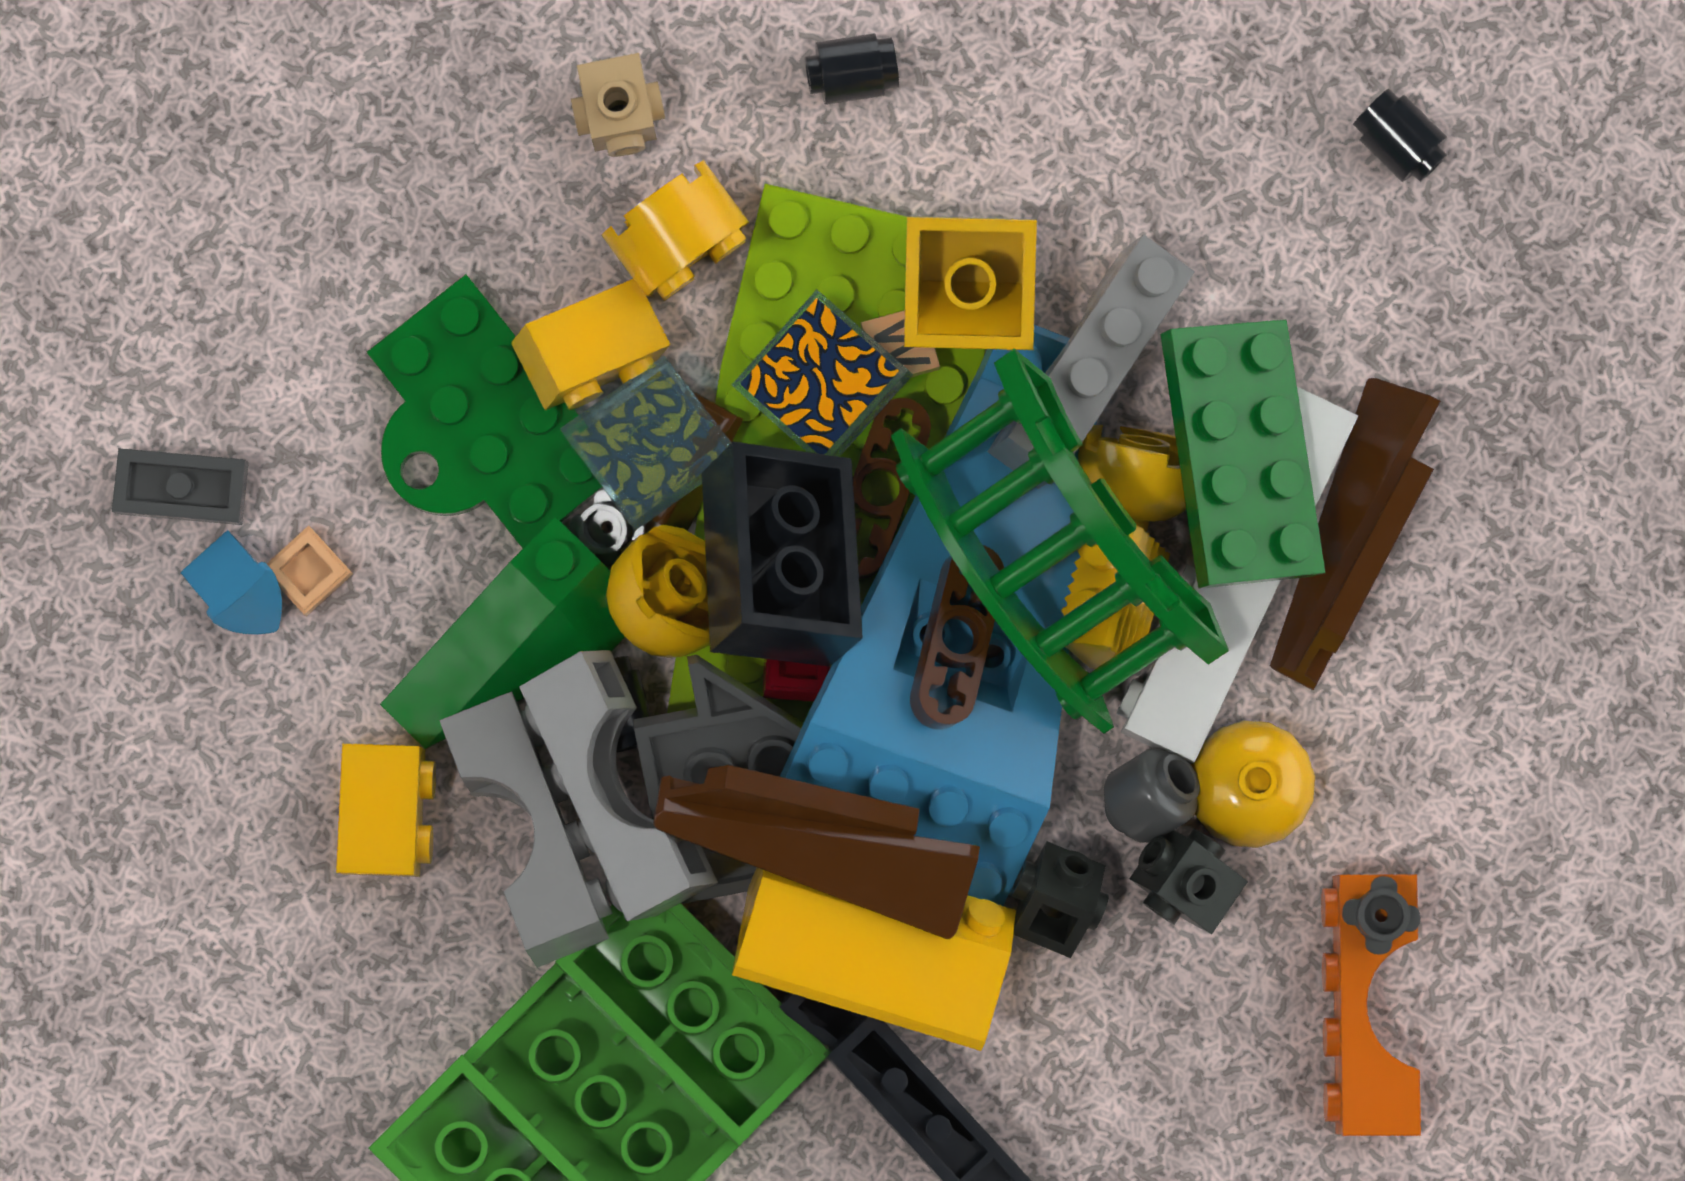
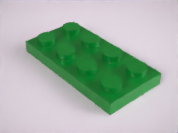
[1160,319,1325,589]

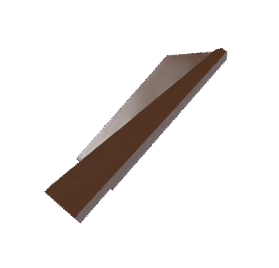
[1270,378,1441,690]

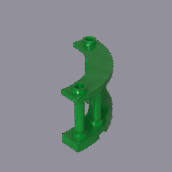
[891,348,1229,734]

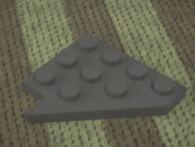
[633,655,804,904]

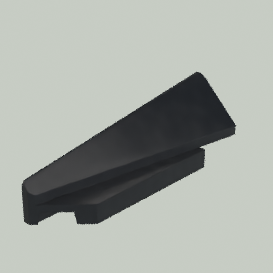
[778,992,1032,1181]

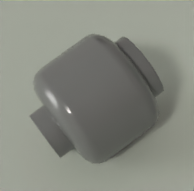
[1104,748,1200,843]

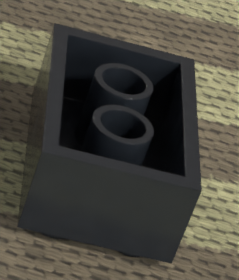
[702,441,863,667]

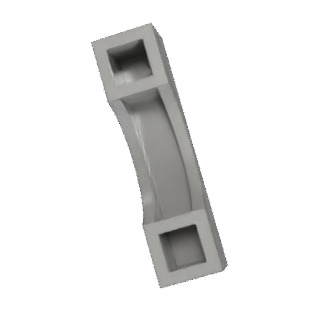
[987,234,1194,489]
[519,650,718,921]
[439,692,613,968]

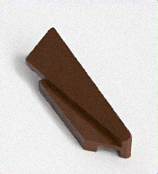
[653,765,980,939]

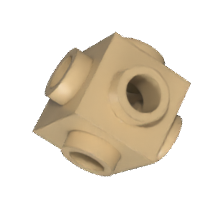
[571,53,665,157]

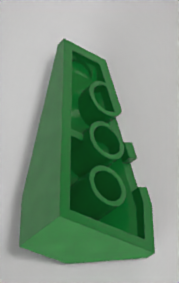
[380,517,626,749]

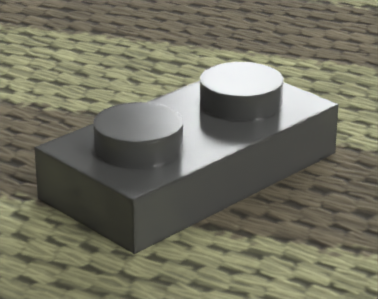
[112,448,249,525]

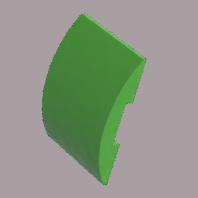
[368,903,828,1181]

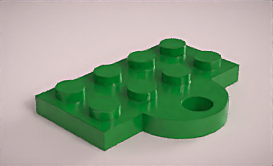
[367,274,608,549]

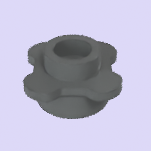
[570,489,645,565]
[1342,876,1421,955]

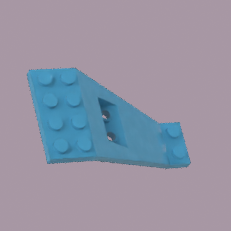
[780,325,1098,906]

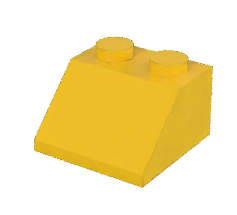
[904,216,1037,350]

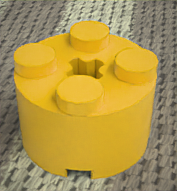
[601,160,749,301]

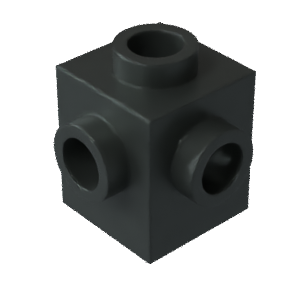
[1129,829,1248,934]
[1010,841,1109,958]

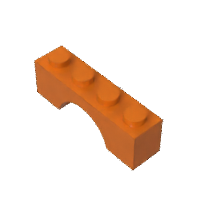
[1321,874,1421,1136]

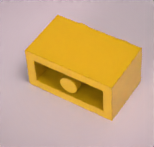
[511,279,671,410]
[336,743,436,877]

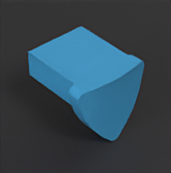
[180,530,282,635]

